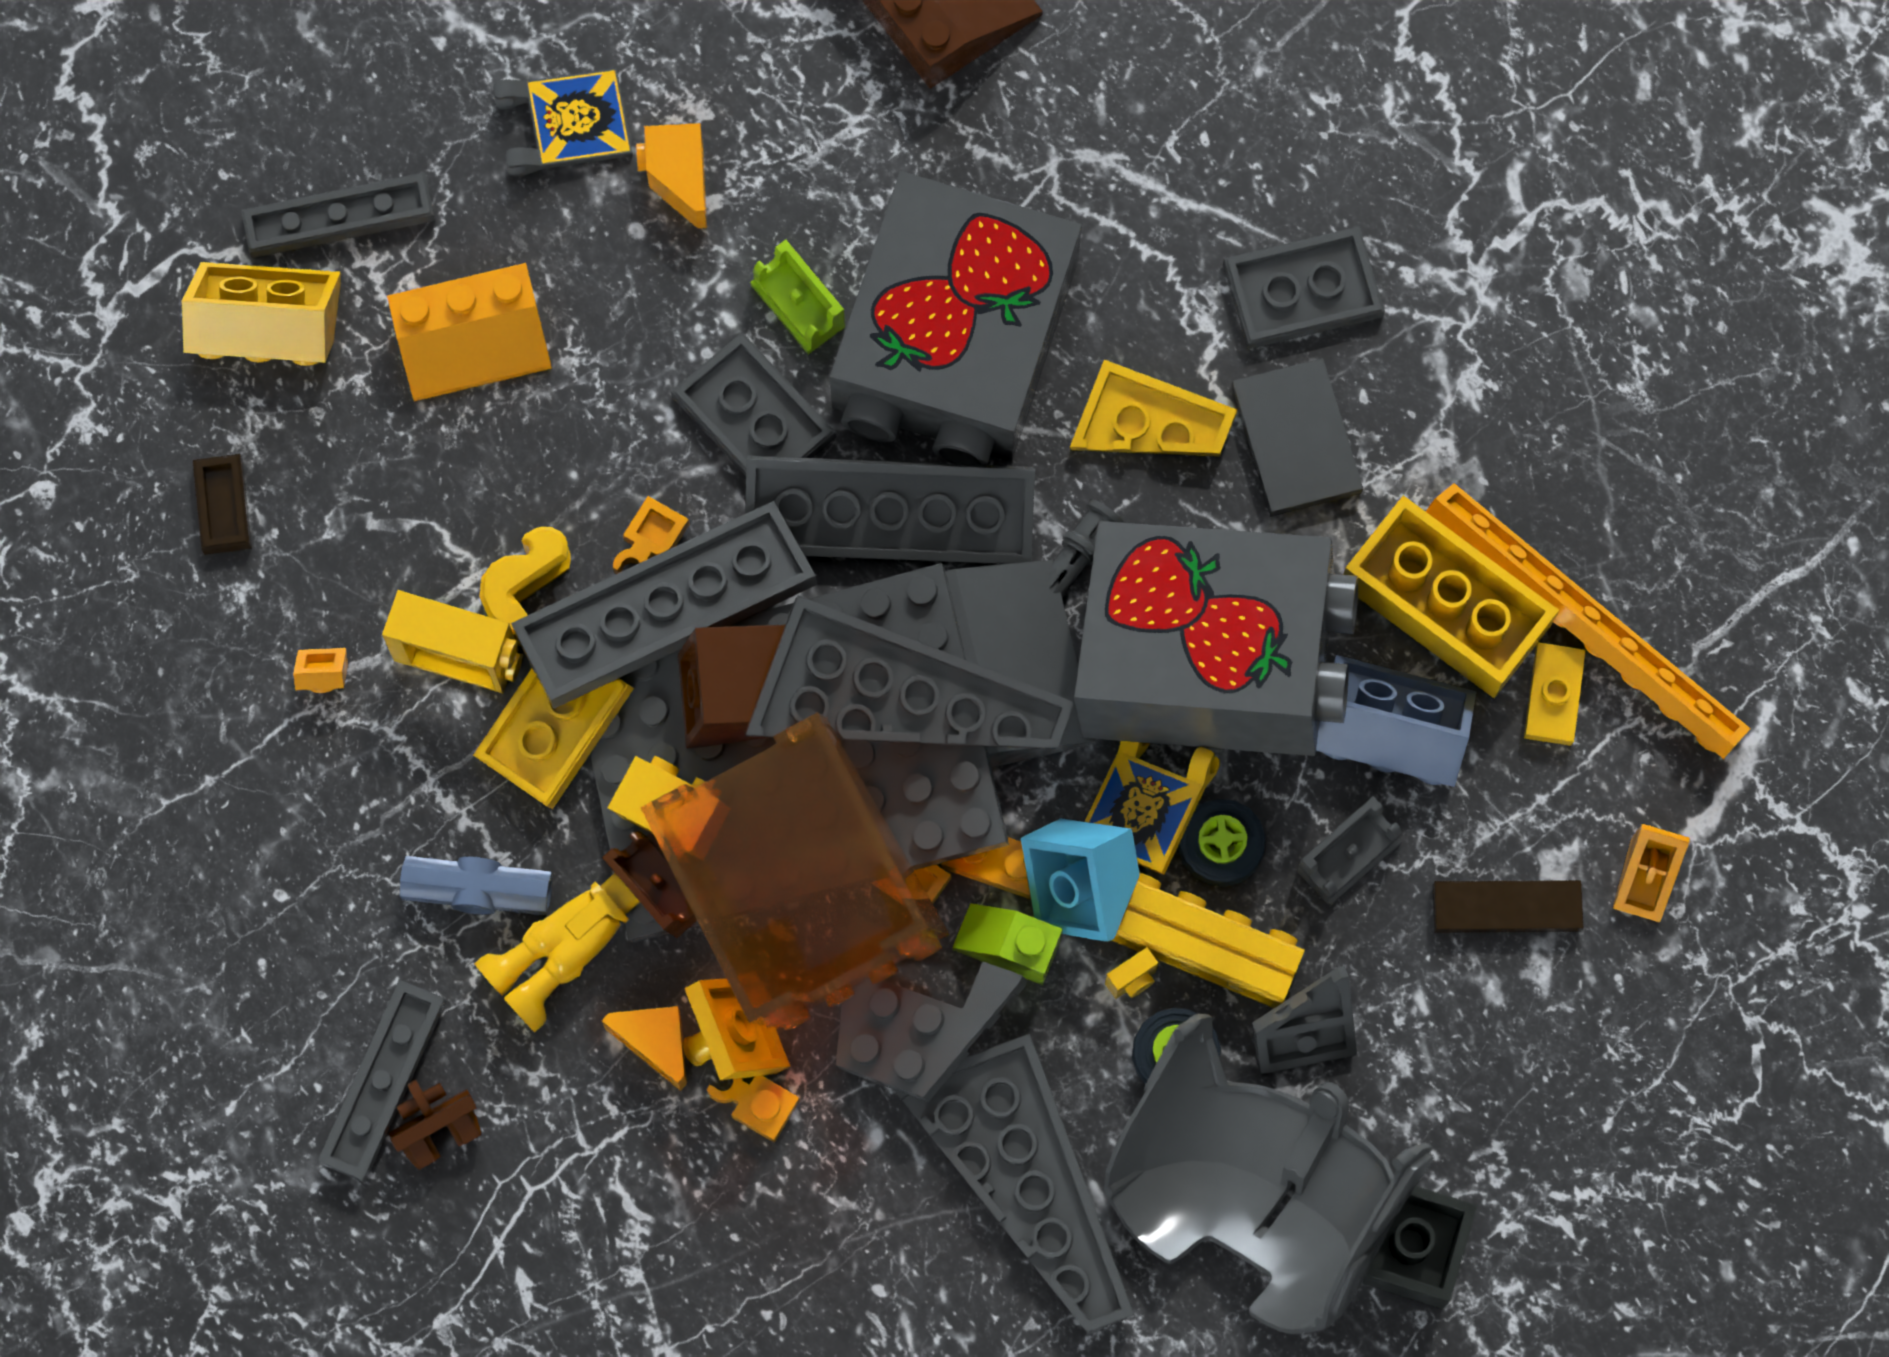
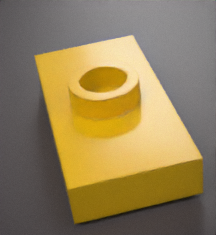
[1524,642,1586,746]

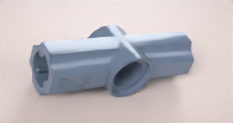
[400,856,553,916]

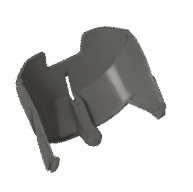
[1104,1014,1434,1334]

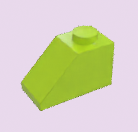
[952,903,1063,985]

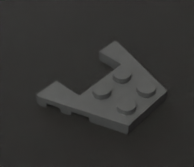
[836,915,1027,1102]

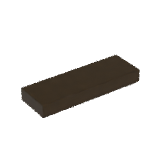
[1433,880,1584,933]

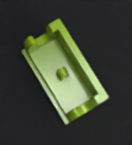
[750,240,845,354]

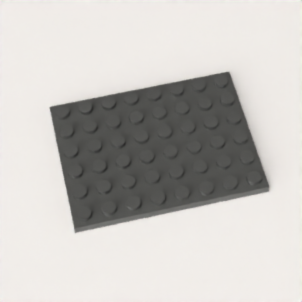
[590,563,1009,943]

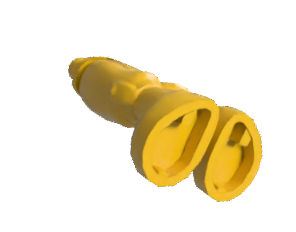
[474,873,640,1032]

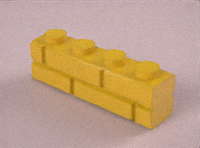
[1111,873,1305,1008]

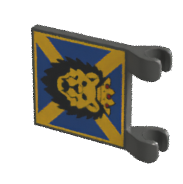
[493,68,633,177]

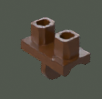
[388,1080,482,1170]

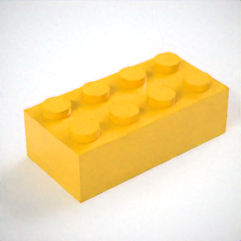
[1343,495,1559,699]

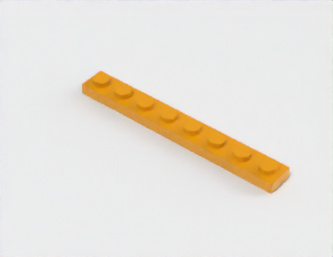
[1426,483,1751,759]

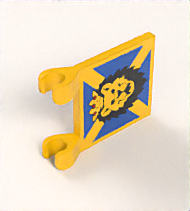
[1084,741,1220,875]

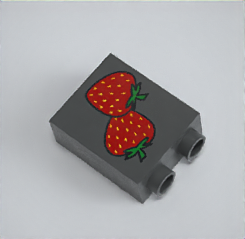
[830,171,1082,465]
[1074,521,1358,756]

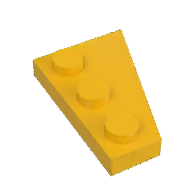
[1070,360,1237,457]

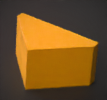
[1613,824,1690,922]
[602,1006,687,1091]

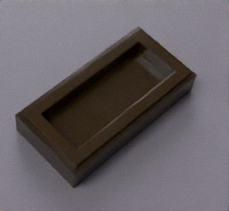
[193,454,252,555]

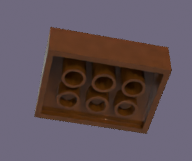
[862,0,1043,89]

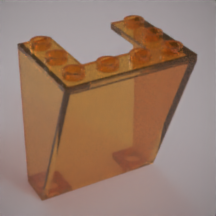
[640,712,950,1031]

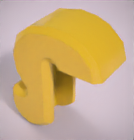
[479,526,571,646]

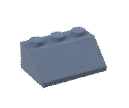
[1316,655,1476,787]

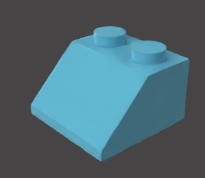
[1021,818,1140,942]

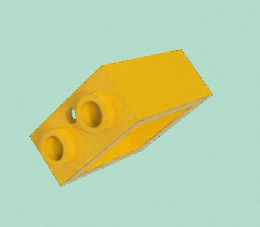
[382,590,523,694]

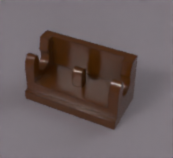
[602,831,714,938]

